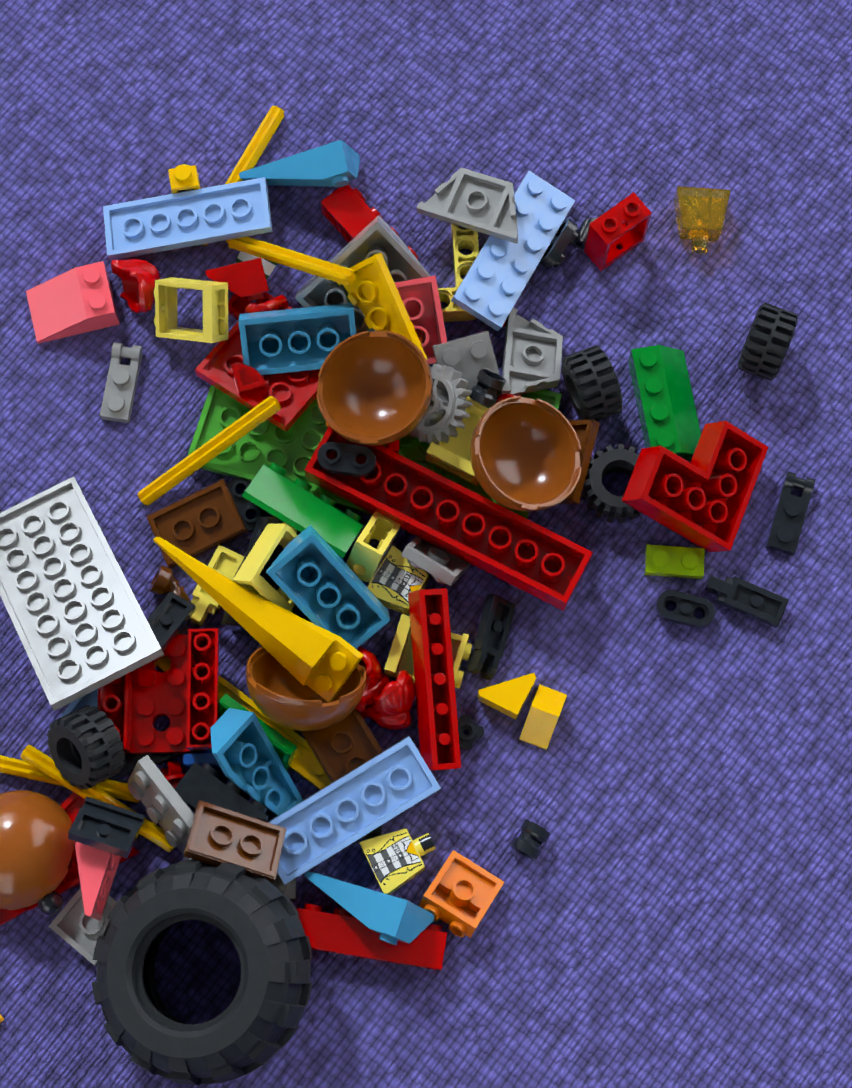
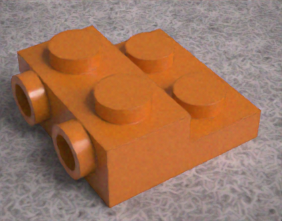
[419,850,504,938]

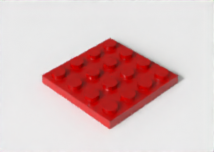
[195,292,320,432]

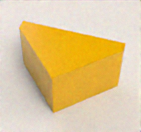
[477,673,536,720]
[519,685,567,750]

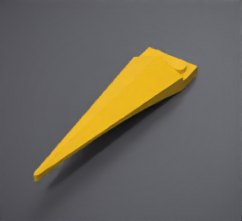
[153,537,364,702]

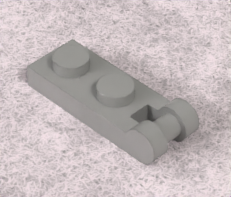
[100,342,143,423]

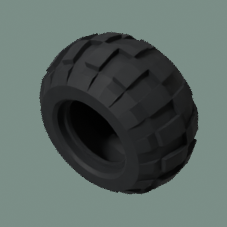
[92,859,313,1085]

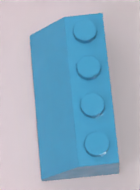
[238,303,356,375]
[266,525,390,649]

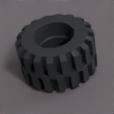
[738,302,798,381]
[562,345,623,421]
[582,444,642,523]
[47,705,125,790]

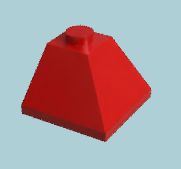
[205,257,269,301]

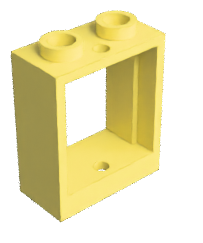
[154,277,228,343]
[233,523,298,612]

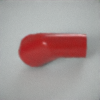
[245,295,288,313]

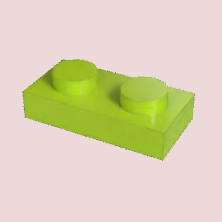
[644,544,705,579]

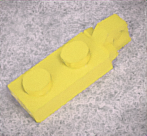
[190,545,244,626]

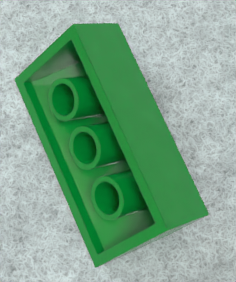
[628,345,701,461]
[242,462,364,558]

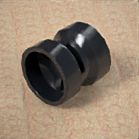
[469,369,506,407]
[510,819,551,861]

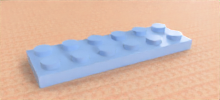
[451,171,575,331]
[103,177,273,261]
[268,736,441,885]

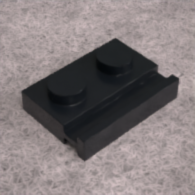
[68,796,145,858]

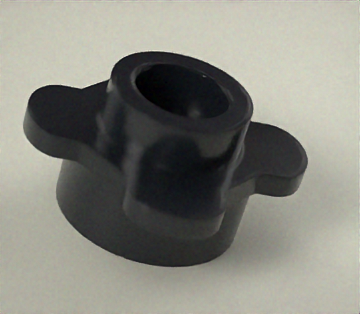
[458,714,484,750]

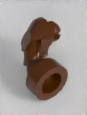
[149,565,190,602]

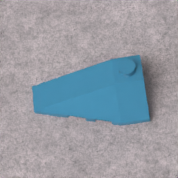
[239,140,360,187]
[210,708,303,817]
[305,871,435,945]

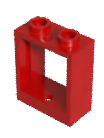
[584,192,652,272]

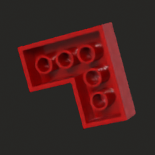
[622,420,769,552]

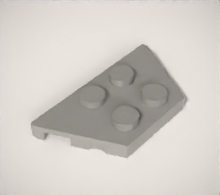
[416,168,518,244]
[500,307,563,396]

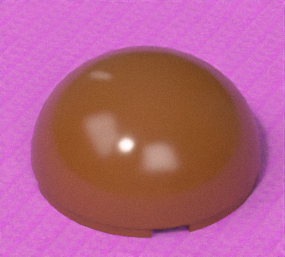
[316,330,433,446]
[470,396,582,512]
[246,646,366,731]
[0,790,76,910]

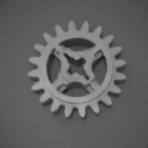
[410,364,473,445]

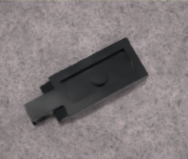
[705,576,789,628]
[139,591,196,669]

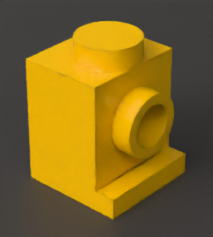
[168,164,201,194]

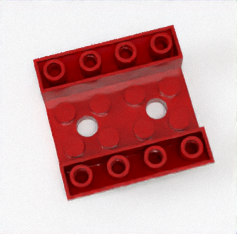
[97,628,219,755]

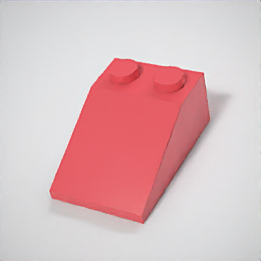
[26,261,120,344]
[395,275,447,364]
[75,842,121,921]

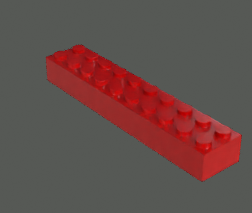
[304,426,593,611]

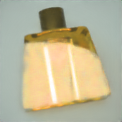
[674,186,730,254]

